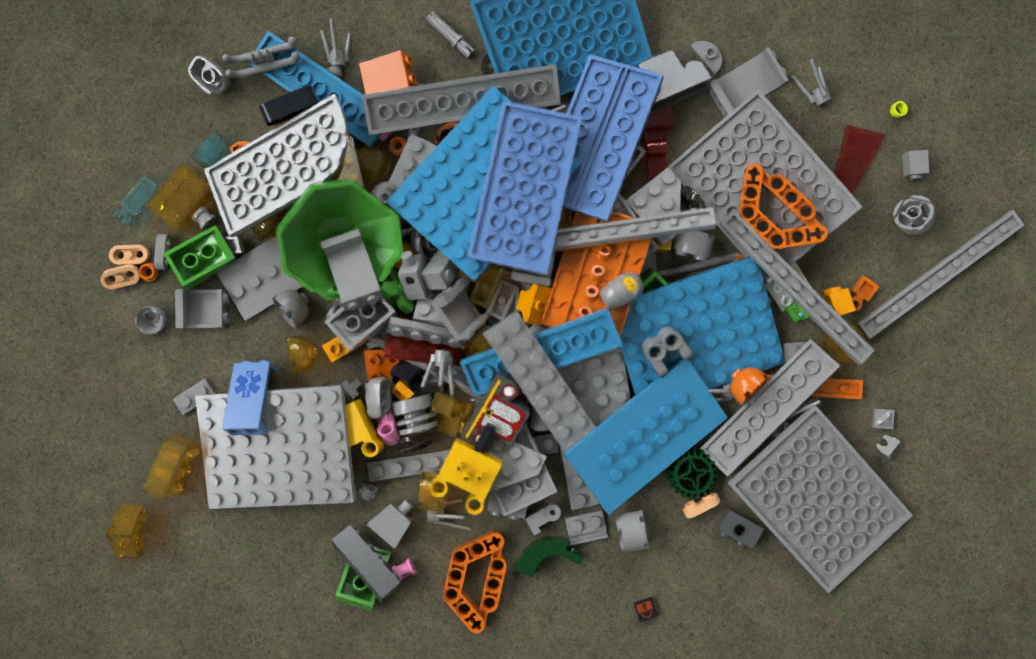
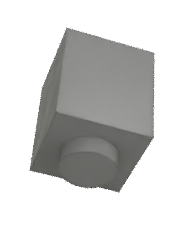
[902,150,929,180]

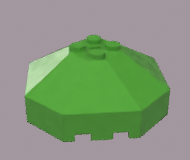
[276,178,403,301]

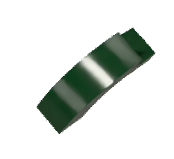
[515,536,583,578]

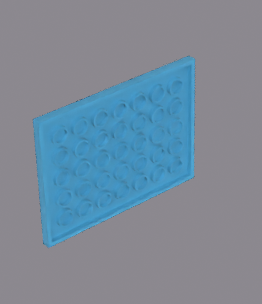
[469,0,652,96]
[386,86,581,282]
[620,256,785,396]

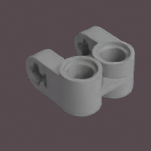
[642,326,693,378]

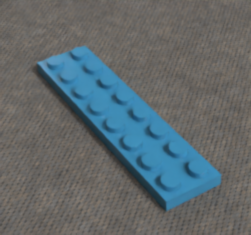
[247,31,381,148]
[460,308,623,396]

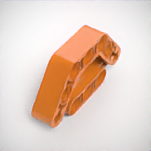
[739,164,828,250]
[443,530,507,634]

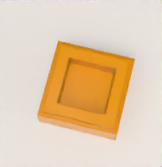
[391,381,414,401]

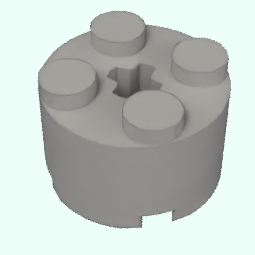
[672,231,716,261]
[616,510,649,552]

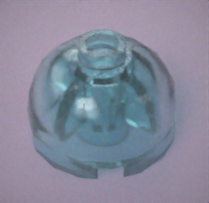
[188,130,228,168]

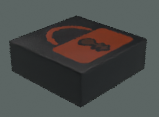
[634,597,658,622]

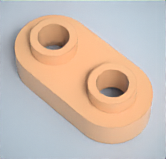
[109,245,150,265]
[100,264,140,289]
[683,491,720,518]

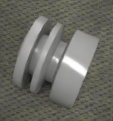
[392,393,439,435]

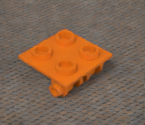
[364,349,402,382]

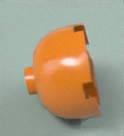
[730,367,769,405]

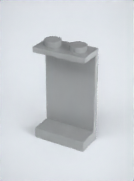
[707,47,788,118]
[320,229,383,311]

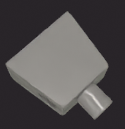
[398,251,429,300]
[367,499,414,549]

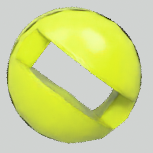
[890,101,908,118]

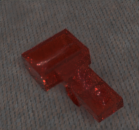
[643,105,674,180]

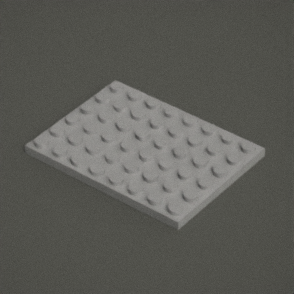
[667,89,862,284]
[195,385,356,509]
[727,405,913,594]

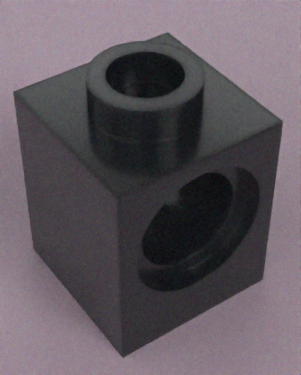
[390,359,423,391]

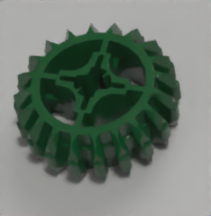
[666,447,719,500]

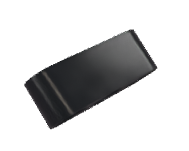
[259,86,319,126]

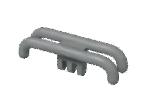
[222,37,300,79]

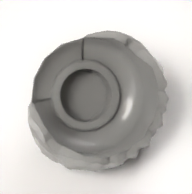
[135,306,166,335]

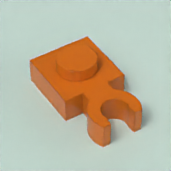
[851,275,879,311]

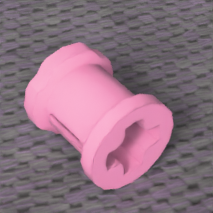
[392,558,417,582]

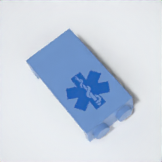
[222,360,278,435]

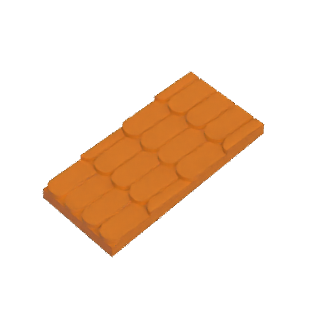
[541,211,652,350]

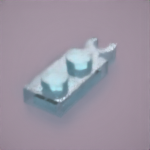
[113,175,161,224]

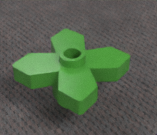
[380,266,414,315]

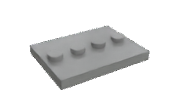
[217,235,303,321]
[493,425,558,517]

